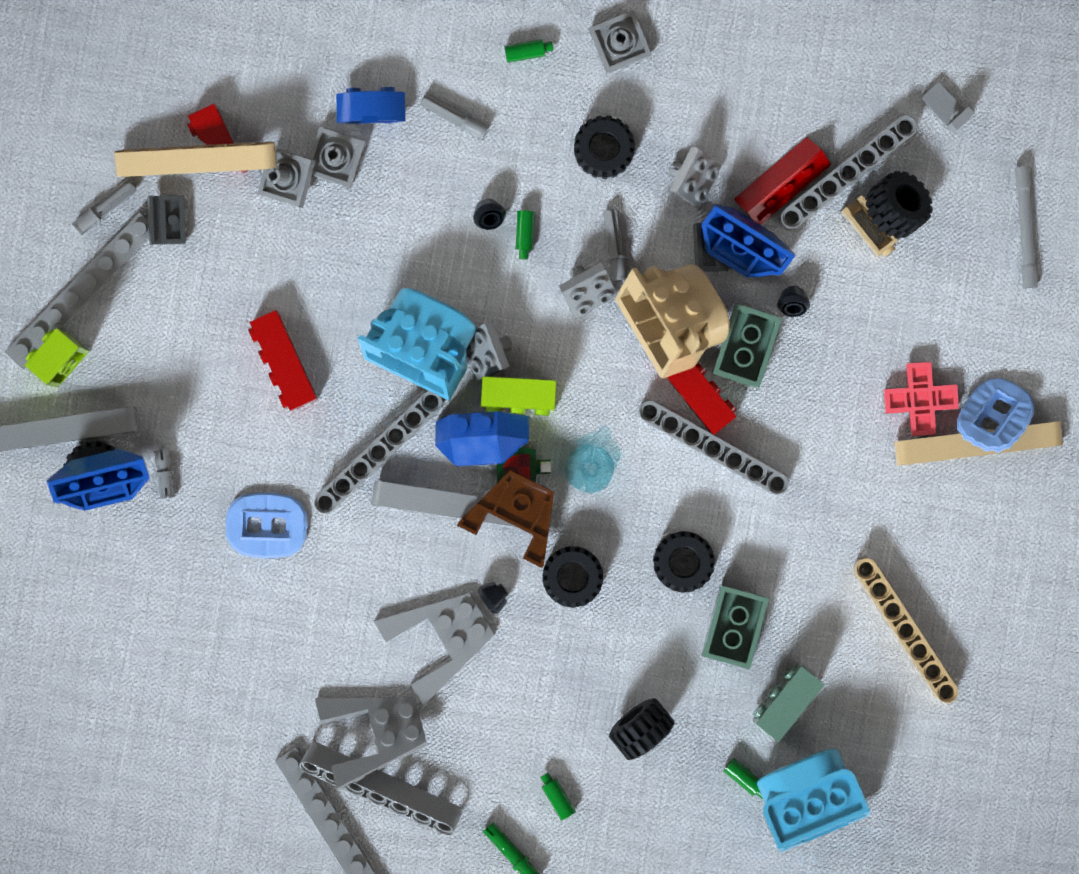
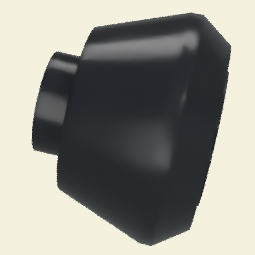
[473,198,506,230]
[777,286,810,317]
[478,582,509,614]

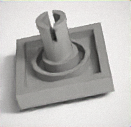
[588,10,652,74]
[309,127,366,189]
[669,146,721,209]
[257,148,316,207]
[559,262,617,319]
[465,321,513,381]

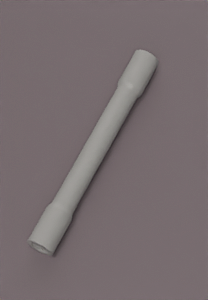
[1015,166,1038,289]

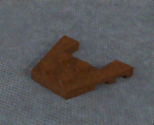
[457,470,554,568]

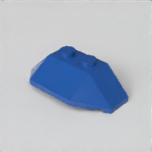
[701,204,796,278]
[435,411,530,467]
[47,449,150,511]

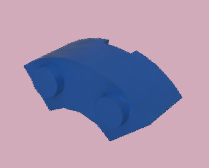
[336,87,406,125]

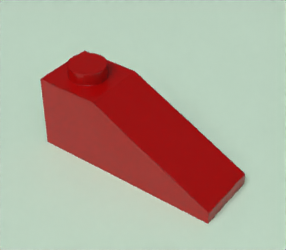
[187,104,248,173]

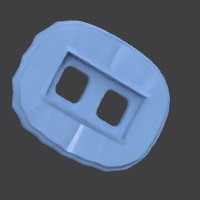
[957,378,1034,453]
[225,492,308,559]

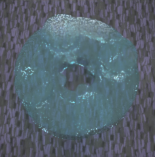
[565,445,614,493]

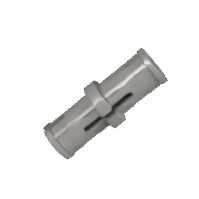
[154,449,175,499]

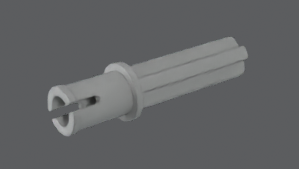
[421,93,489,140]
[72,180,137,236]
[603,209,627,282]

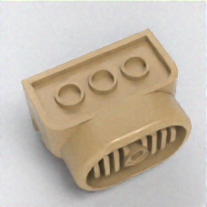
[615,264,730,379]

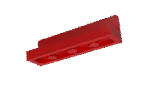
[734,138,831,225]

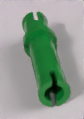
[482,822,540,874]

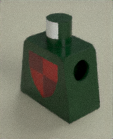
[497,447,551,483]

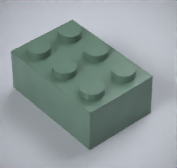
[712,303,782,389]
[701,585,769,669]
[752,664,825,742]

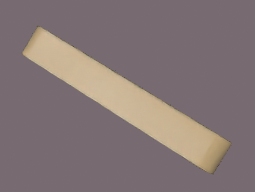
[114,142,278,177]
[894,421,1063,466]
[853,558,958,703]

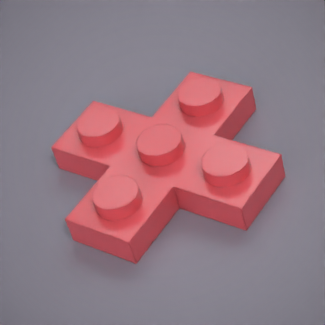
[883,362,959,436]

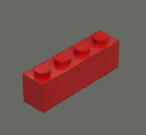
[248,310,318,411]
[666,362,737,435]

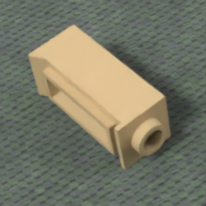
[840,195,898,258]

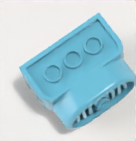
[358,288,476,401]
[757,748,871,853]

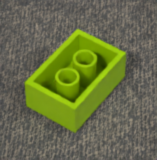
[24,328,90,388]
[481,377,556,416]

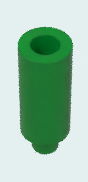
[504,39,554,63]
[515,210,535,260]
[723,758,763,799]
[540,772,576,821]

